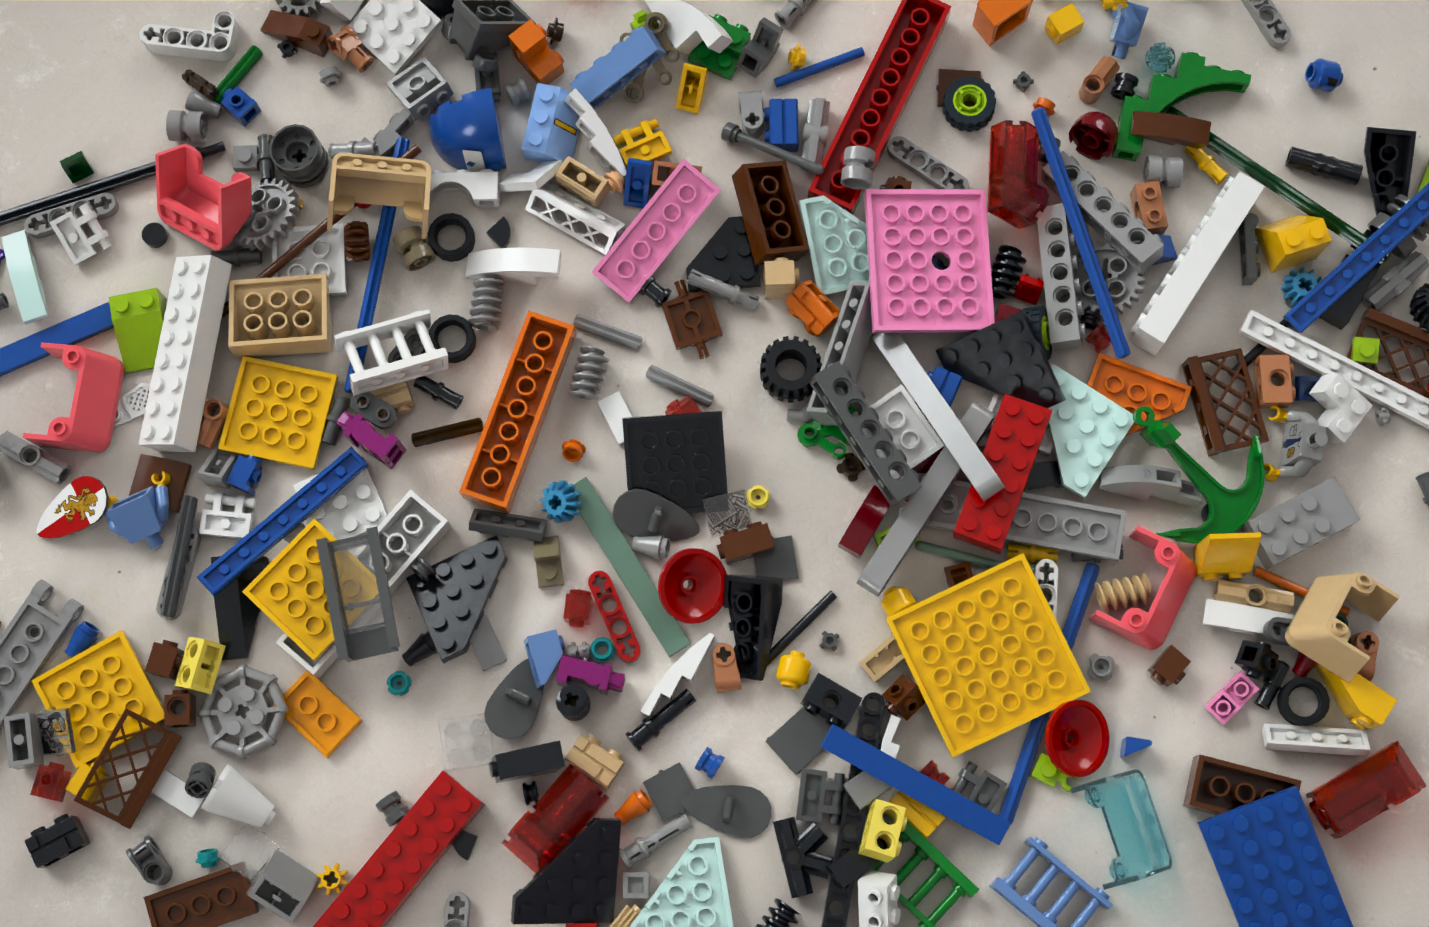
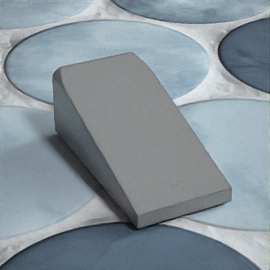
[470,613,506,671]

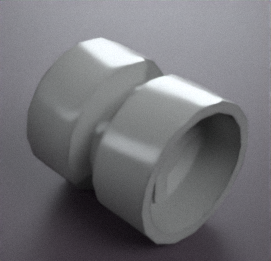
[166,110,208,142]
[840,146,876,190]
[1143,155,1183,188]

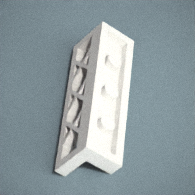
[525,181,626,255]

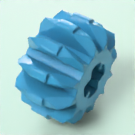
[1280,267,1322,307]
[540,480,583,523]

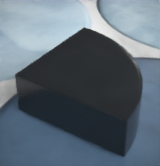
[486,216,511,248]
[453,831,478,860]

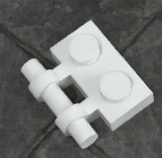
[49,203,112,265]
[199,492,256,539]

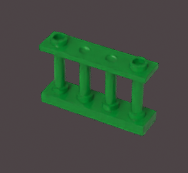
[863,821,979,927]

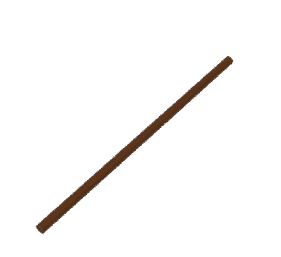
[221,144,422,319]

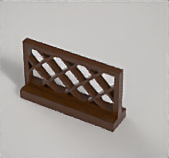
[1346,308,1429,398]
[1181,348,1269,457]
[74,708,182,829]

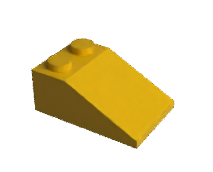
[1193,532,1261,581]
[1315,664,1397,730]

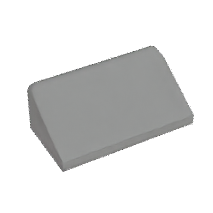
[844,771,893,810]

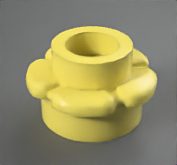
[746,485,770,509]

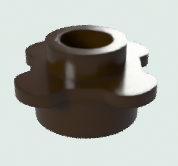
[546,18,564,45]
[836,453,865,482]

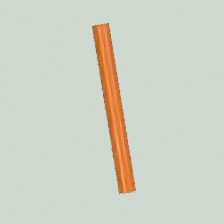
[1253,566,1350,617]

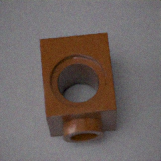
[164,690,196,728]

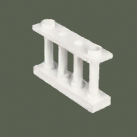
[334,309,448,396]

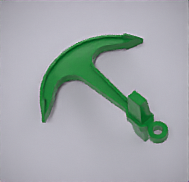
[1133,406,1265,544]

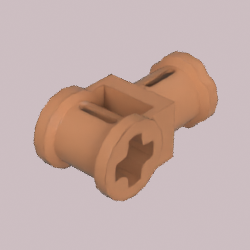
[326,26,374,73]

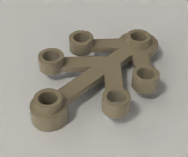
[620,12,679,103]

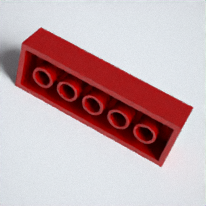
[953,394,1052,555]

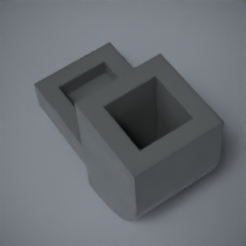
[736,17,784,78]

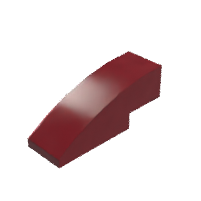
[838,485,890,559]

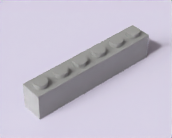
[806,281,872,426]

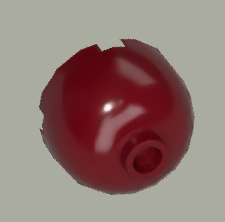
[1069,111,1118,160]

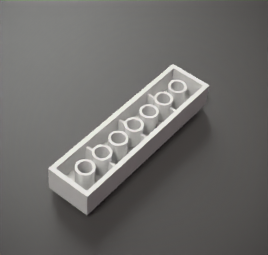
[1130,171,1265,357]
[138,255,232,452]
[276,489,452,678]

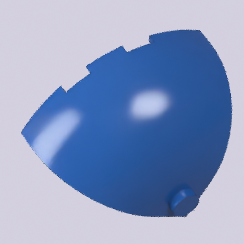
[428,88,507,172]

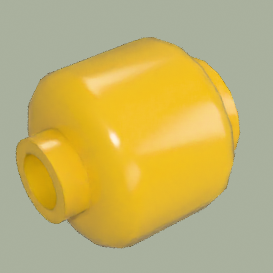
[881,586,917,617]
[776,651,811,690]

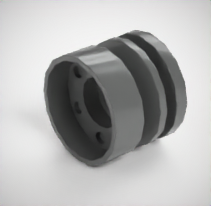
[269,124,329,187]
[1368,194,1429,259]

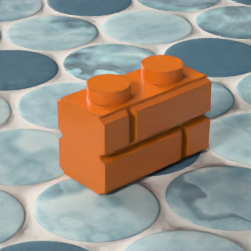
[785,280,840,337]

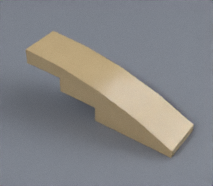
[859,635,904,682]

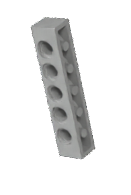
[1041,151,1164,274]
[1036,203,1087,351]

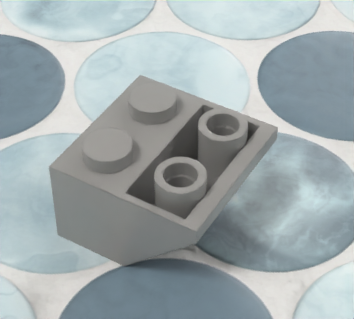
[246,849,319,923]

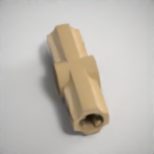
[1213,579,1294,614]

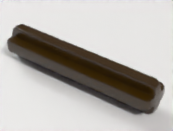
[411,418,484,447]

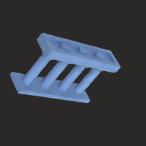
[990,837,1113,927]

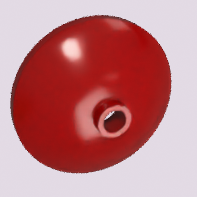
[658,548,727,624]
[1045,700,1110,777]

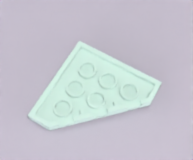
[799,195,869,295]
[1048,364,1134,499]
[630,837,734,927]

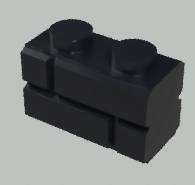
[25,814,90,868]

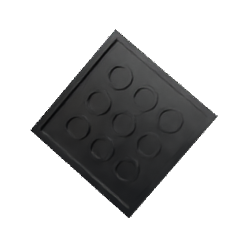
[622,411,729,513]

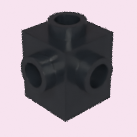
[1234,640,1279,680]

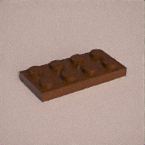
[144,862,259,927]

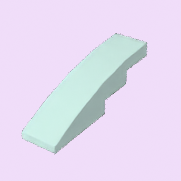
[2,230,49,325]

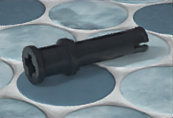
[625,689,696,751]

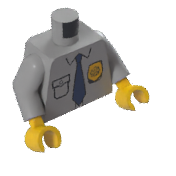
[1264,406,1328,482]

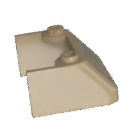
[327,153,431,239]
[1285,572,1400,682]

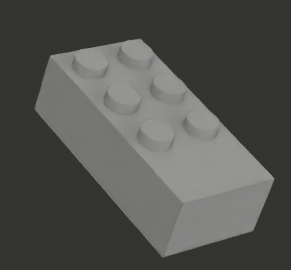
[1241,476,1360,570]

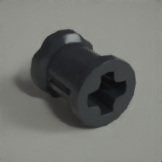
[639,276,672,308]

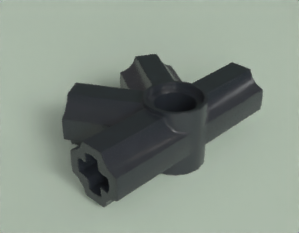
[773,817,833,898]

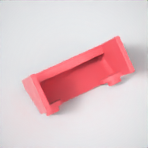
[23,342,124,453]
[1089,525,1197,650]

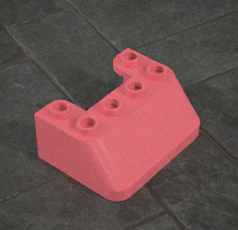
[155,143,252,251]

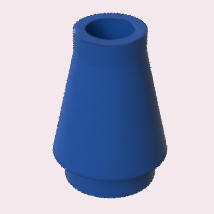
[65,621,100,657]

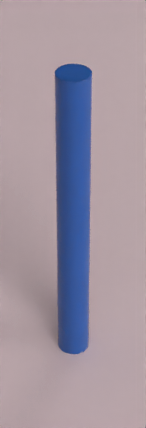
[774,47,865,88]

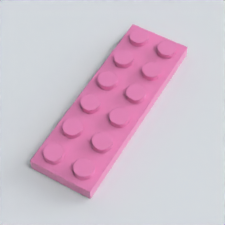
[592,159,721,303]

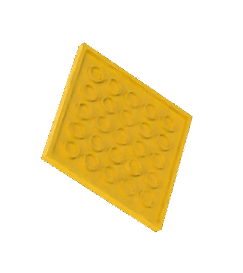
[885,553,1091,758]

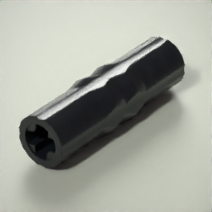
[1285,146,1363,185]

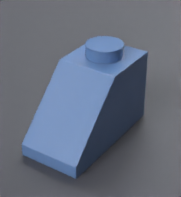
[524,629,565,690]

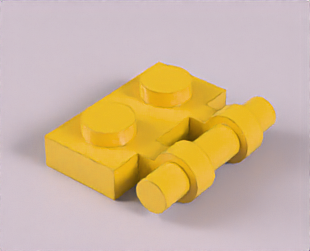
[612,118,672,168]

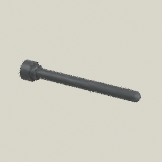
[721,122,824,175]

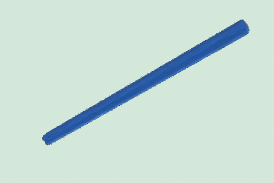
[1031,108,1131,359]
[344,137,410,394]
[999,563,1100,825]

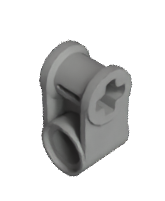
[738,90,764,138]

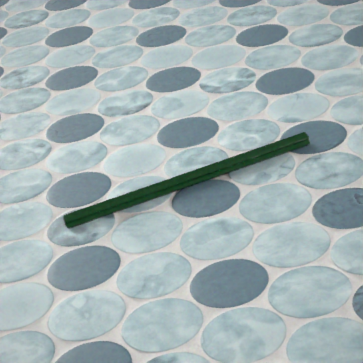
[1166,107,1391,264]

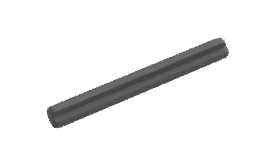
[161,495,198,618]

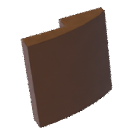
[128,454,192,512]

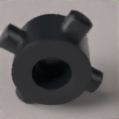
[277,40,298,59]

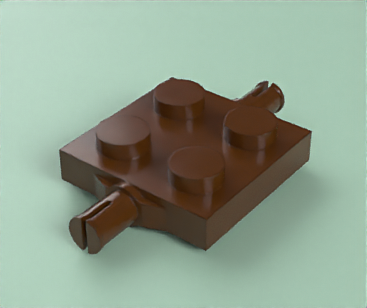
[661,280,723,359]

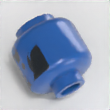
[1305,58,1343,92]

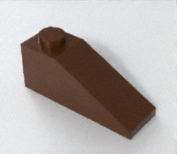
[260,10,333,58]

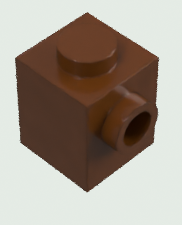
[145,640,184,680]
[1147,645,1191,687]

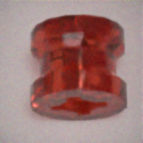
[1085,323,1112,354]

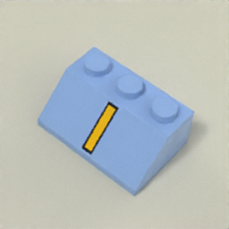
[522,83,580,163]

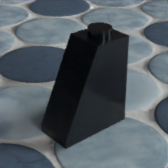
[489,740,565,783]

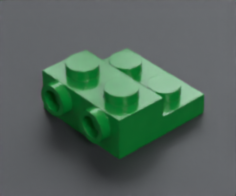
[688,14,751,81]

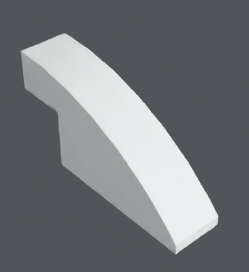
[644,0,733,54]
[465,248,562,285]

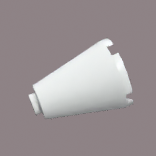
[201,764,276,828]

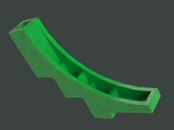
[1112,52,1251,162]

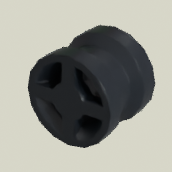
[1111,73,1139,100]

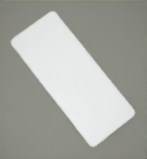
[462,150,486,172]

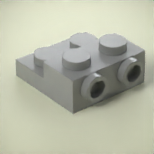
[386,57,454,121]

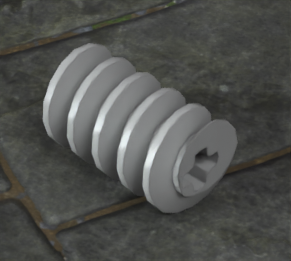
[468,278,505,332]
[568,346,609,400]

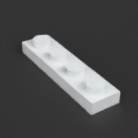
[1262,723,1370,756]

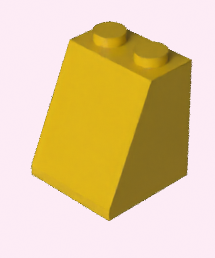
[1255,214,1332,273]

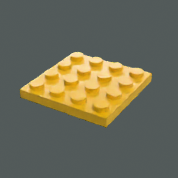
[218,356,339,470]
[242,518,379,662]
[31,630,164,769]

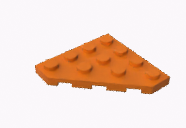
[1087,353,1192,436]

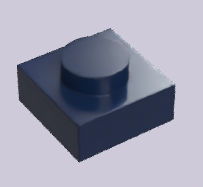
[1294,376,1321,402]

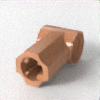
[1079,56,1120,104]
[197,398,229,450]

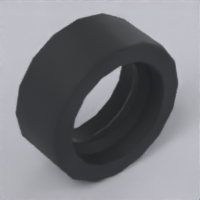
[428,213,475,262]
[429,314,476,363]
[1277,677,1330,726]

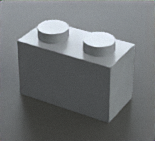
[4,712,44,770]

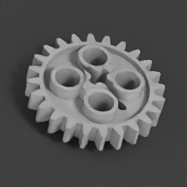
[234,178,301,251]
[1065,242,1145,319]

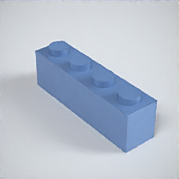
[570,26,667,110]

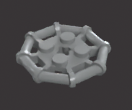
[197,664,289,760]

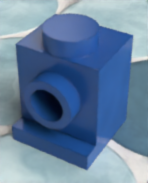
[221,86,261,127]
[226,455,262,496]

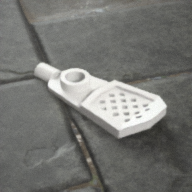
[114,383,150,428]

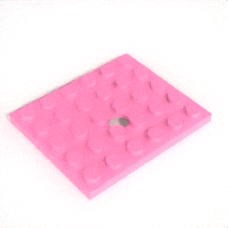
[864,189,995,333]

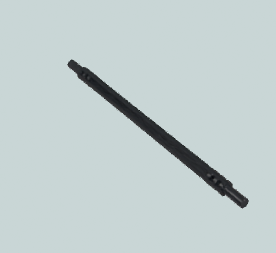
[0,141,226,226]

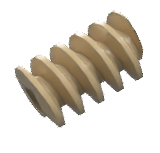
[1095,573,1152,613]

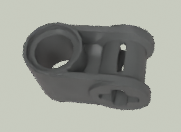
[126,835,172,885]

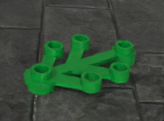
[797,408,857,460]

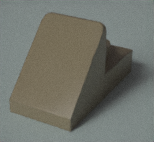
[534,536,564,588]

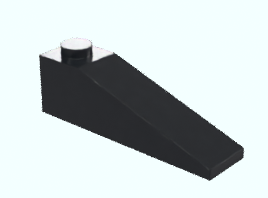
[1364,127,1417,217]
[211,556,268,660]
[724,575,783,681]

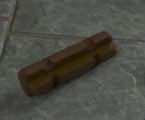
[182,69,219,99]

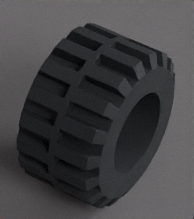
[760,336,822,403]

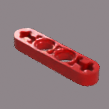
[588,571,641,663]

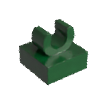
[60,151,94,183]

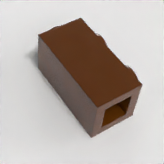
[717,521,775,565]

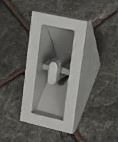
[197,448,238,489]

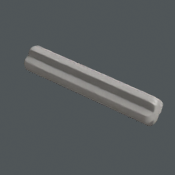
[573,314,643,350]
[646,365,714,407]

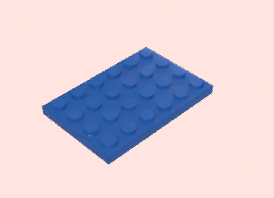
[1197,785,1353,927]

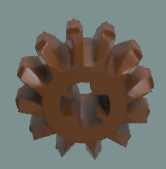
[344,221,370,262]

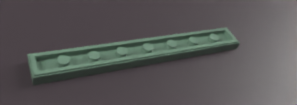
[574,477,691,658]

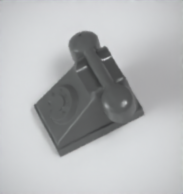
[441,0,536,72]

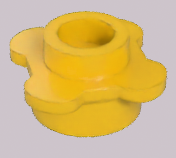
[788,43,806,70]

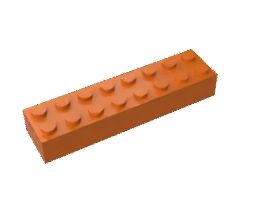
[459,310,577,514]

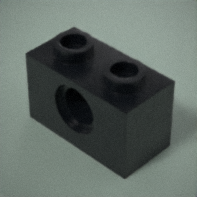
[800,673,862,729]

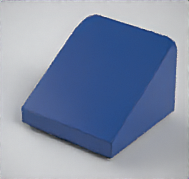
[1120,737,1152,758]

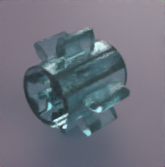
[1145,42,1175,73]

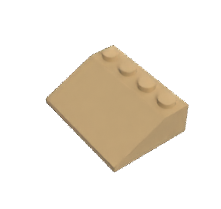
[228,273,332,359]

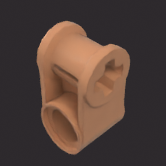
[1350,631,1379,681]
[712,643,742,693]

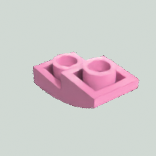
[1205,670,1260,725]

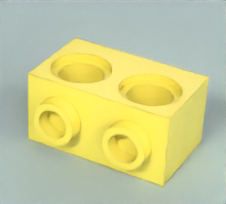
[174,637,226,695]
[858,799,907,863]

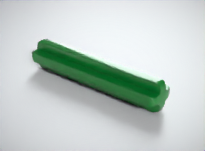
[212,45,263,104]

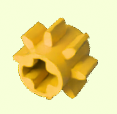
[316,863,349,895]

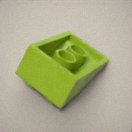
[109,288,166,374]

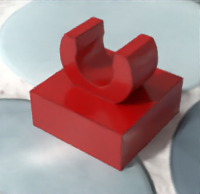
[1014,273,1044,305]

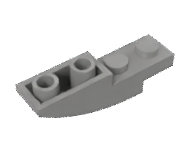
[358,108,414,157]
[1099,465,1201,508]

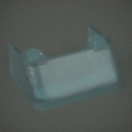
[1070,769,1172,890]

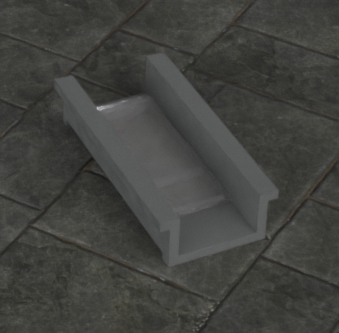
[316,527,400,662]

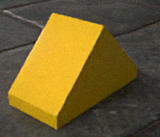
[675,63,708,114]

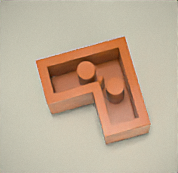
[508,19,564,85]

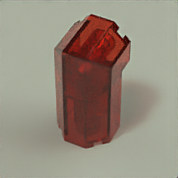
[987,120,1047,230]
[1306,741,1427,839]
[502,764,610,873]

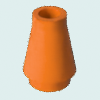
[614,789,653,826]

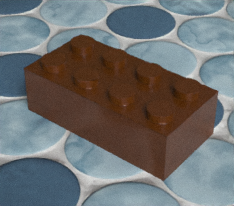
[732,161,810,265]
[1183,755,1301,815]

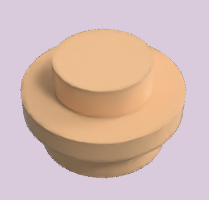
[604,170,625,193]

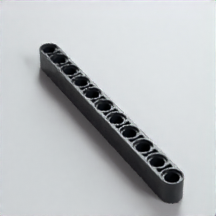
[821,692,885,927]

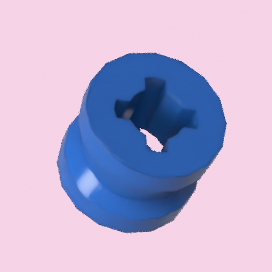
[695,747,725,779]

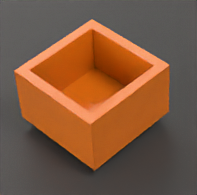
[972,0,1033,46]

